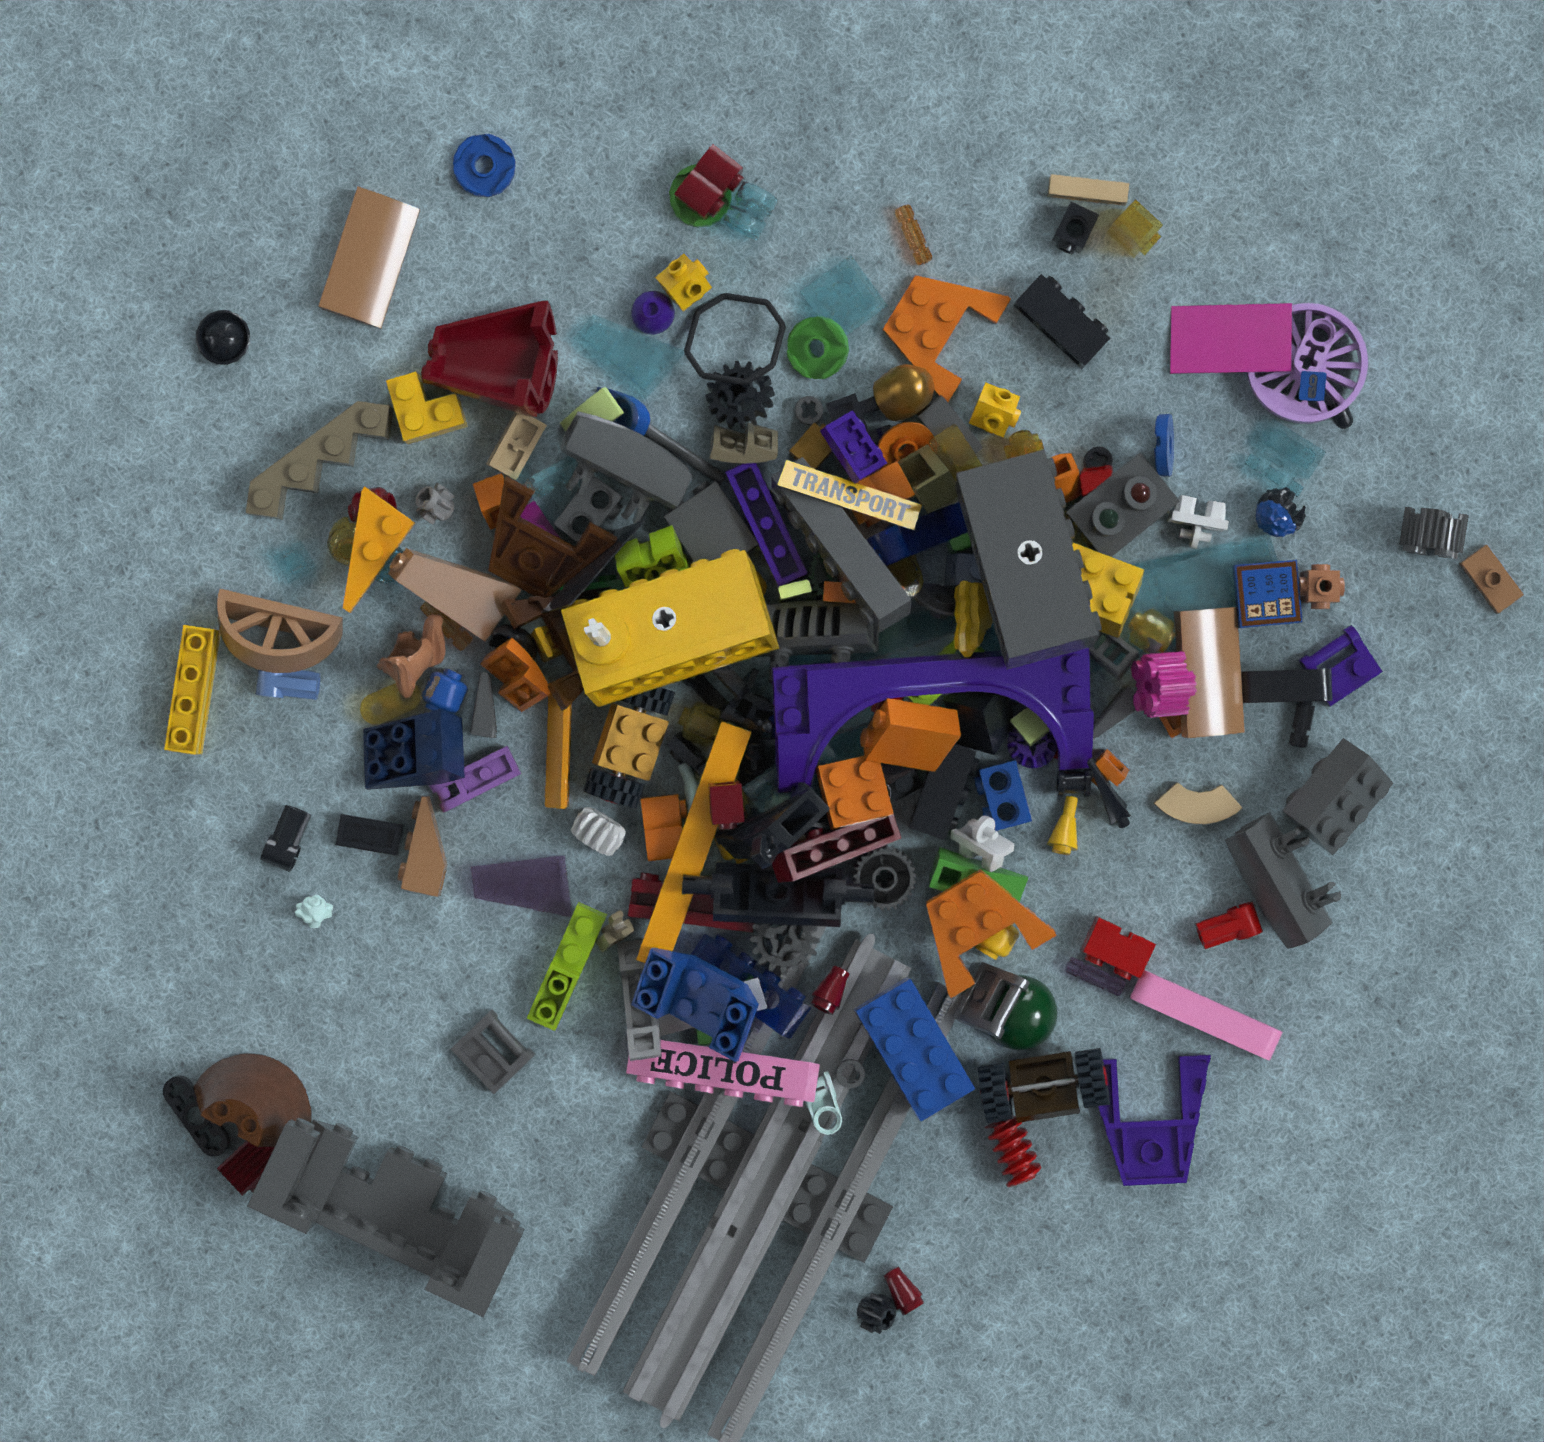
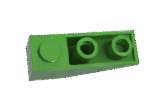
[929,847,1028,902]

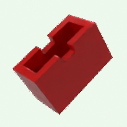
[1080,916,1156,980]

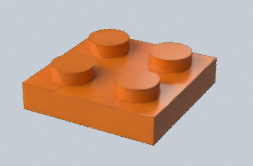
[815,756,894,830]

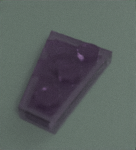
[471,855,573,917]

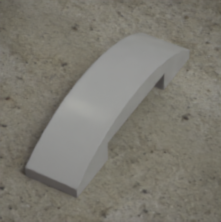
[617,939,662,1061]

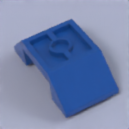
[631,947,759,1062]

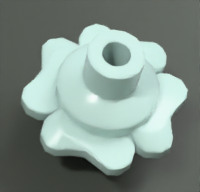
[295,895,333,928]

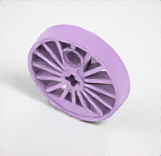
[1247,303,1368,424]

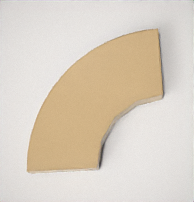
[1154,782,1243,824]

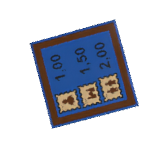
[1232,560,1303,628]

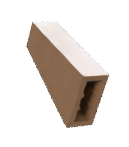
[388,548,521,641]

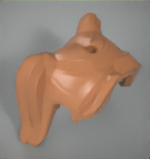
[376,614,446,698]

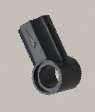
[260,805,312,872]

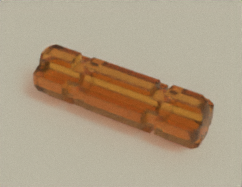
[895,204,932,266]
[420,601,473,651]

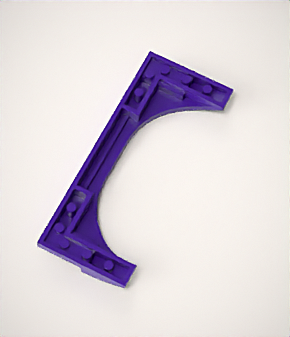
[772,648,1094,793]

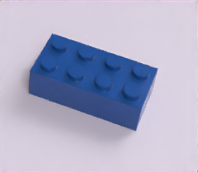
[853,977,975,1121]

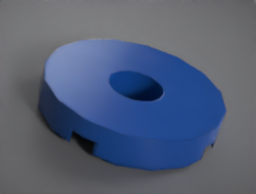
[453,134,516,197]
[1154,414,1174,477]

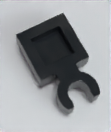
[666,731,708,777]

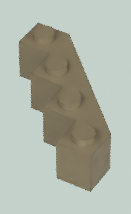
[246,401,394,520]

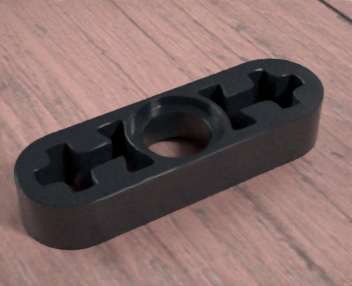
[163,1075,230,1157]

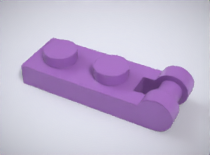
[429,746,522,813]

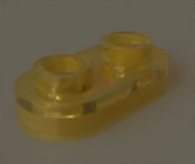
[360,683,422,725]

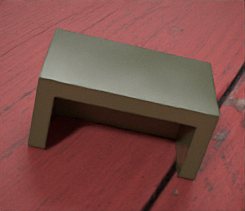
[898,444,957,514]

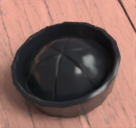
[196,310,250,365]

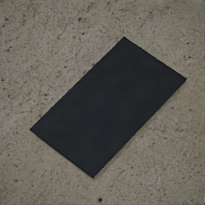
[541,520,645,614]

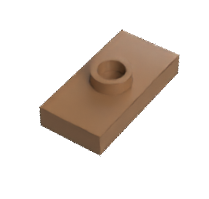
[1459,545,1524,614]

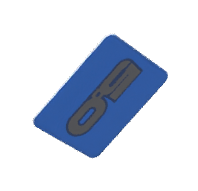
[1299,371,1327,401]

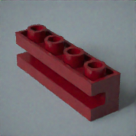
[628,872,754,933]

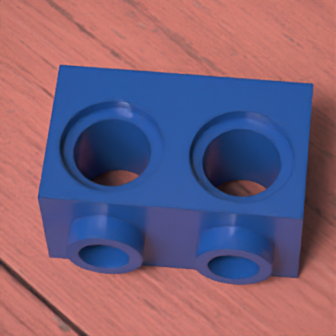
[974,760,1032,831]

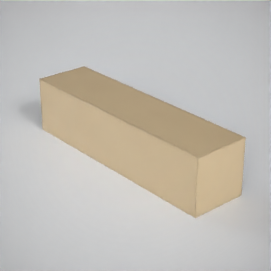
[1047,174,1129,206]

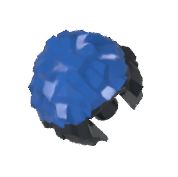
[1255,487,1306,537]

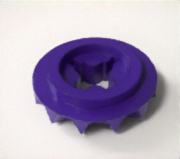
[1007,728,1057,768]

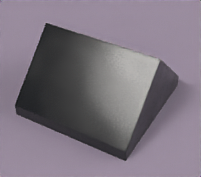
[943,692,1014,755]

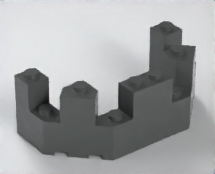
[247,1118,525,1317]

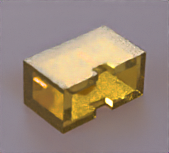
[1107,199,1163,258]

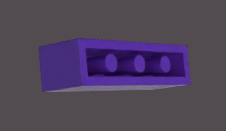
[725,463,808,587]

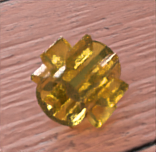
[1003,430,1044,459]

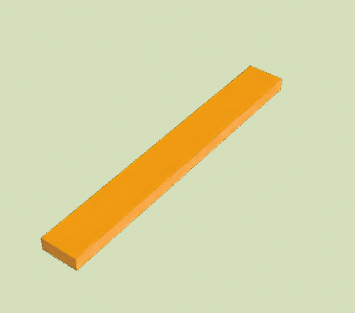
[636,721,751,963]

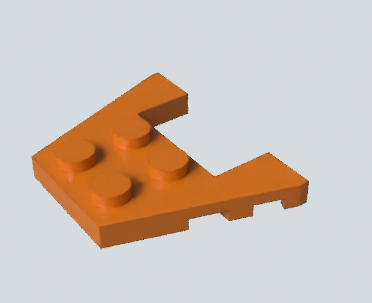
[883,275,1011,402]
[926,869,1057,998]

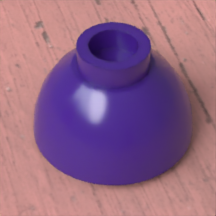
[631,291,675,335]

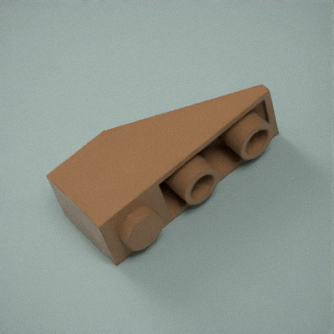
[398,796,448,897]

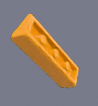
[545,683,572,809]

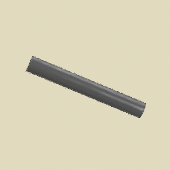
[645,424,727,485]

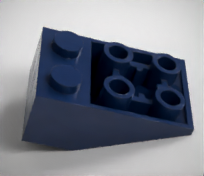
[363,709,465,790]

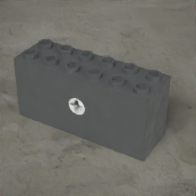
[955,449,1102,670]

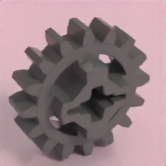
[750,924,820,975]

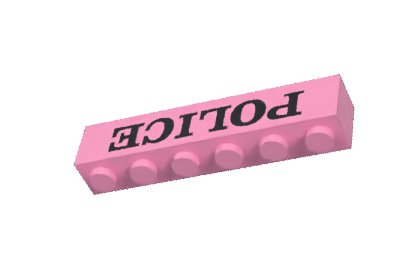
[626,1040,820,1107]

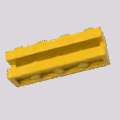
[164,625,221,755]

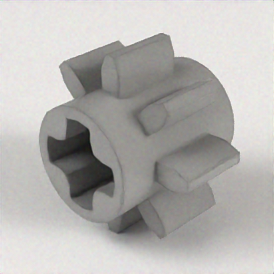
[416,483,455,524]

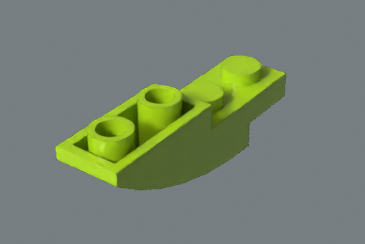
[526,902,607,1031]

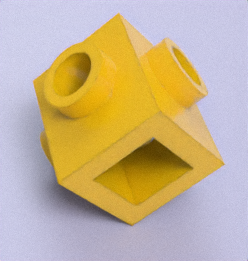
[655,254,712,312]
[969,382,1021,438]

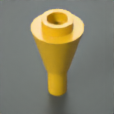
[1047,796,1078,855]

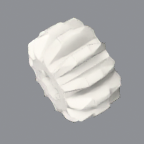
[571,807,626,856]

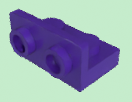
[820,410,887,484]

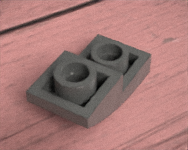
[917,395,983,467]

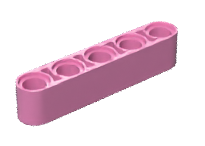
[1130,970,1283,1061]

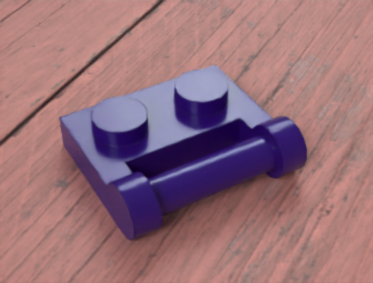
[1299,625,1383,707]

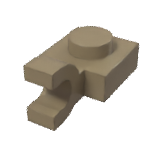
[596,910,635,953]

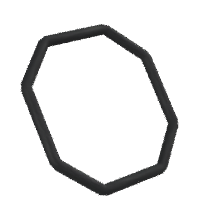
[684,293,786,385]

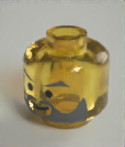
[1127,609,1176,654]

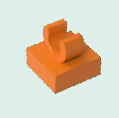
[1091,749,1129,787]

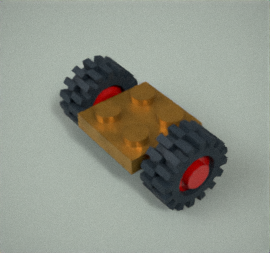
[583,687,675,809]

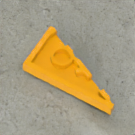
[343,486,415,613]

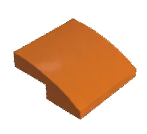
[480,638,551,712]

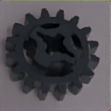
[705,361,775,429]

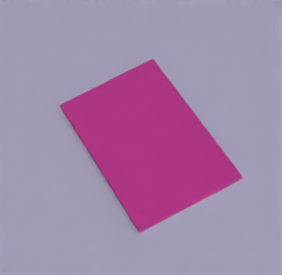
[1170,303,1292,374]

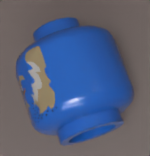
[421,668,468,713]

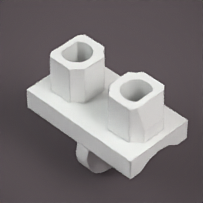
[1167,495,1229,549]
[950,815,1014,872]

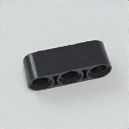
[1241,669,1332,703]

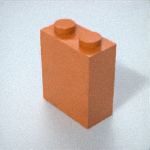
[860,698,961,772]

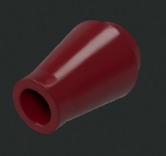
[810,965,850,1015]
[883,1266,924,1316]

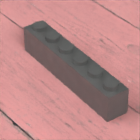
[769,457,911,633]

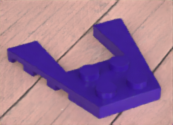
[1098,1055,1211,1186]

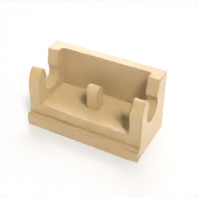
[486,412,547,480]

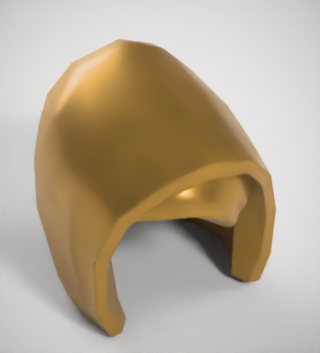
[873,364,934,422]

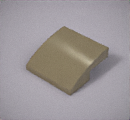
[710,422,778,464]

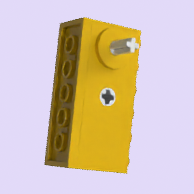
[561,549,779,707]

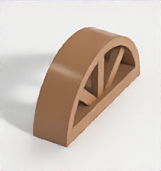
[217,589,343,673]

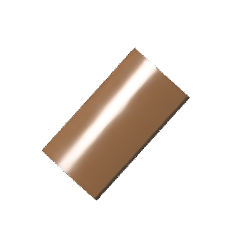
[319,187,420,329]
[1174,607,1245,738]

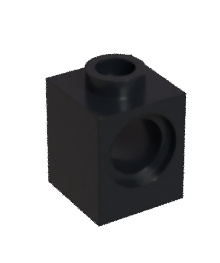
[1052,201,1099,255]

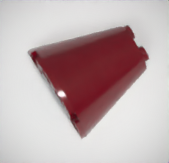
[421,301,558,417]

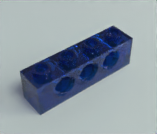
[690,934,812,1039]

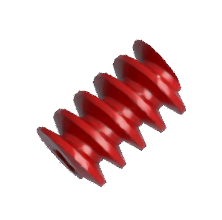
[985,1116,1042,1187]

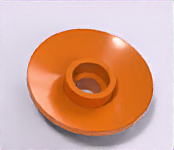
[877,422,936,470]

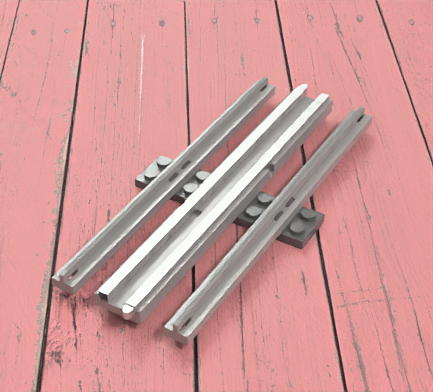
[567,925,964,1442]

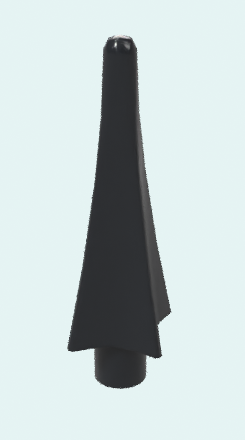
[1087,758,1131,828]

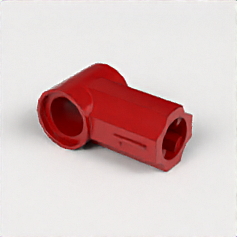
[1195,901,1263,949]

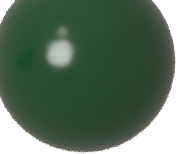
[988,975,1058,1050]

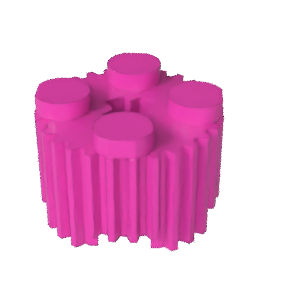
[1131,651,1197,718]

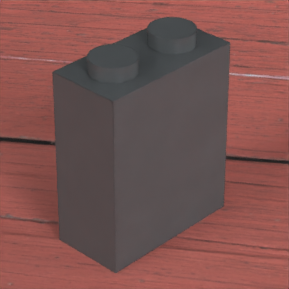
[664,481,759,562]

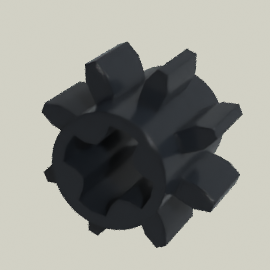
[857,1293,896,1334]

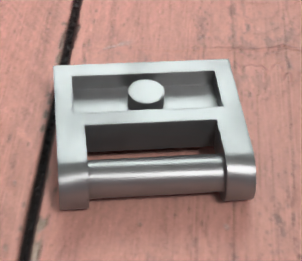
[953,962,1030,1039]
[451,1009,535,1094]

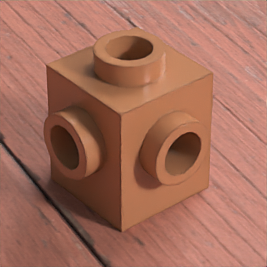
[1298,564,1345,609]

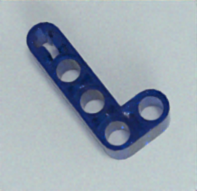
[866,501,968,566]

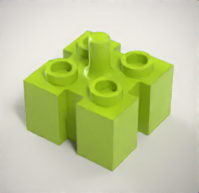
[615,525,690,588]

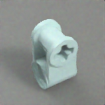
[804,1071,842,1135]

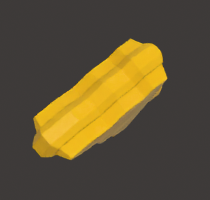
[954,580,993,657]

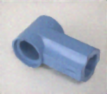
[255,670,321,700]

